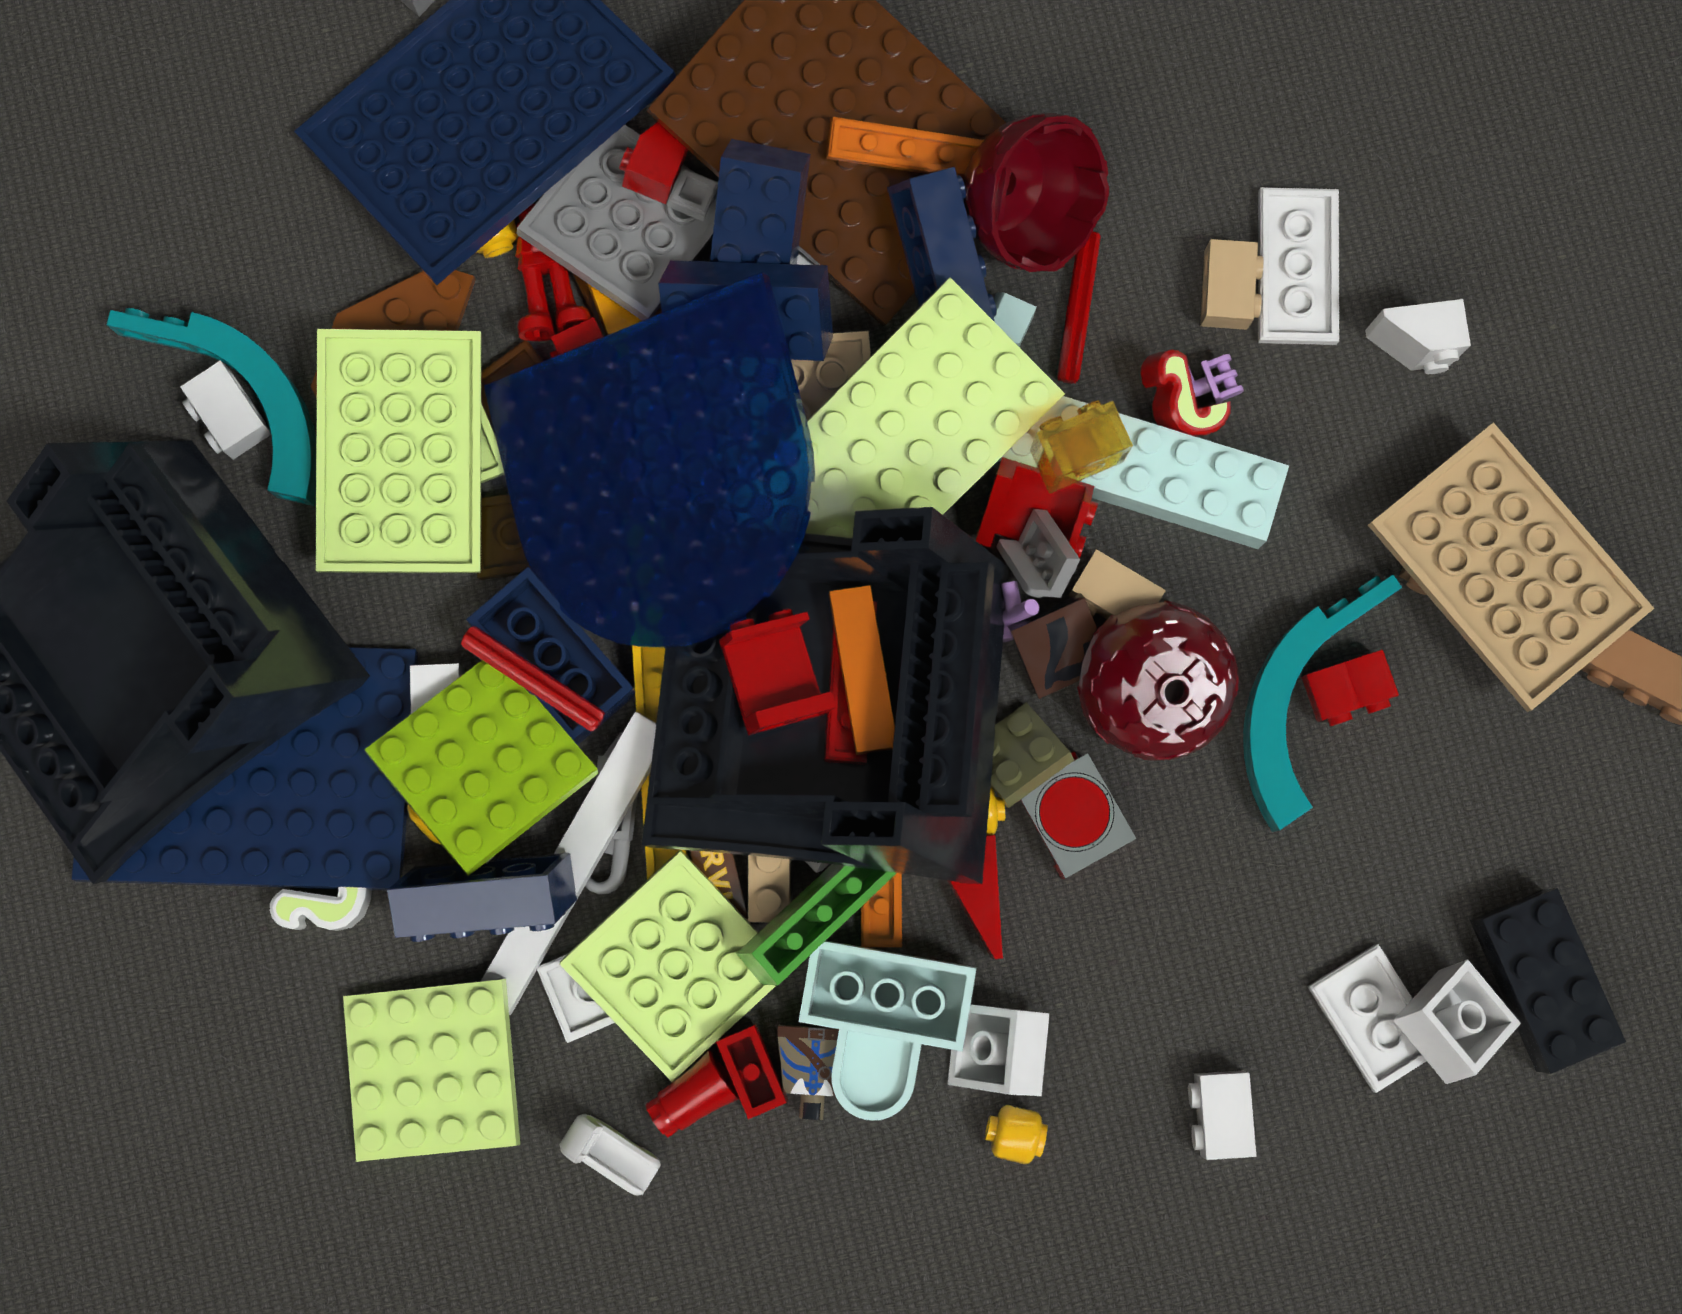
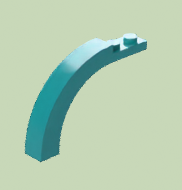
[106,308,316,506]
[1243,575,1402,832]

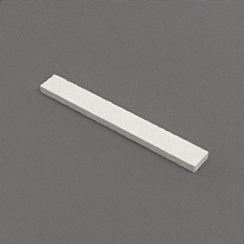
[481,712,656,1015]

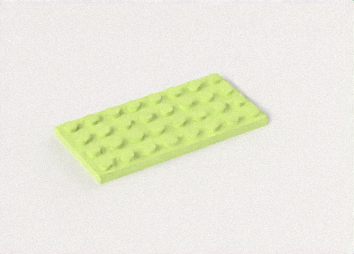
[721,277,1065,538]

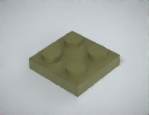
[991,702,1074,808]

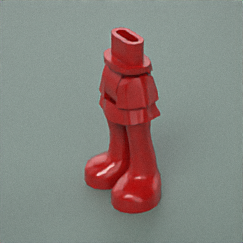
[515,204,591,341]

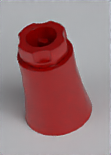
[645,1050,739,1138]

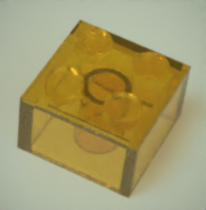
[1030,400,1133,494]

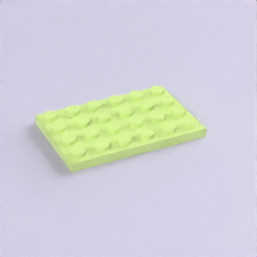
[316,329,482,573]

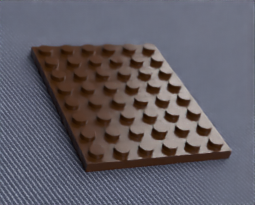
[647,0,1006,326]

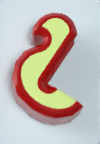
[1141,350,1231,437]

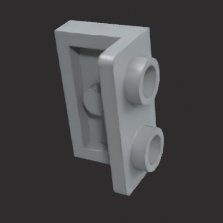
[996,509,1080,598]

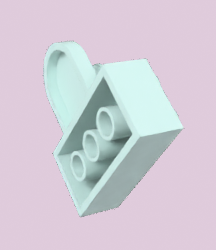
[798,940,977,1121]

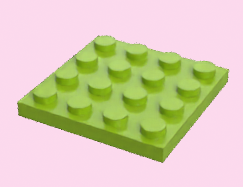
[365,660,599,876]

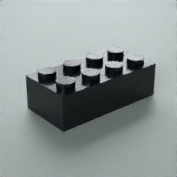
[1470,888,1626,1074]

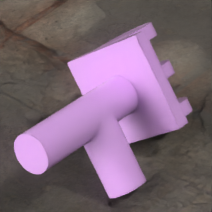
[1189,354,1244,404]
[1001,581,1039,642]

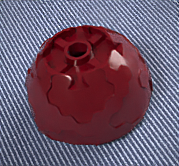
[963,113,1109,272]
[1077,600,1239,761]

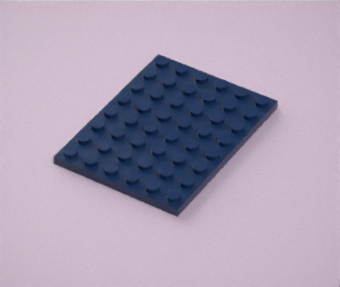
[294,0,676,285]
[72,648,418,890]

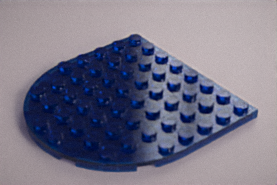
[484,272,815,648]

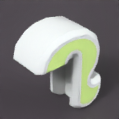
[270,887,372,931]
[559,1114,661,1196]

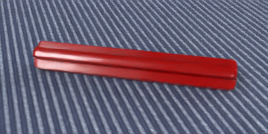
[1057,231,1101,384]
[461,626,605,731]

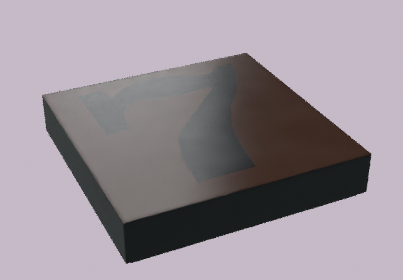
[1008,593,1097,699]

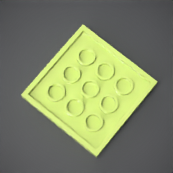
[559,850,775,1082]
[343,979,520,1162]

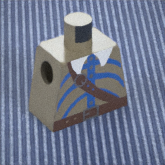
[777,1024,839,1120]

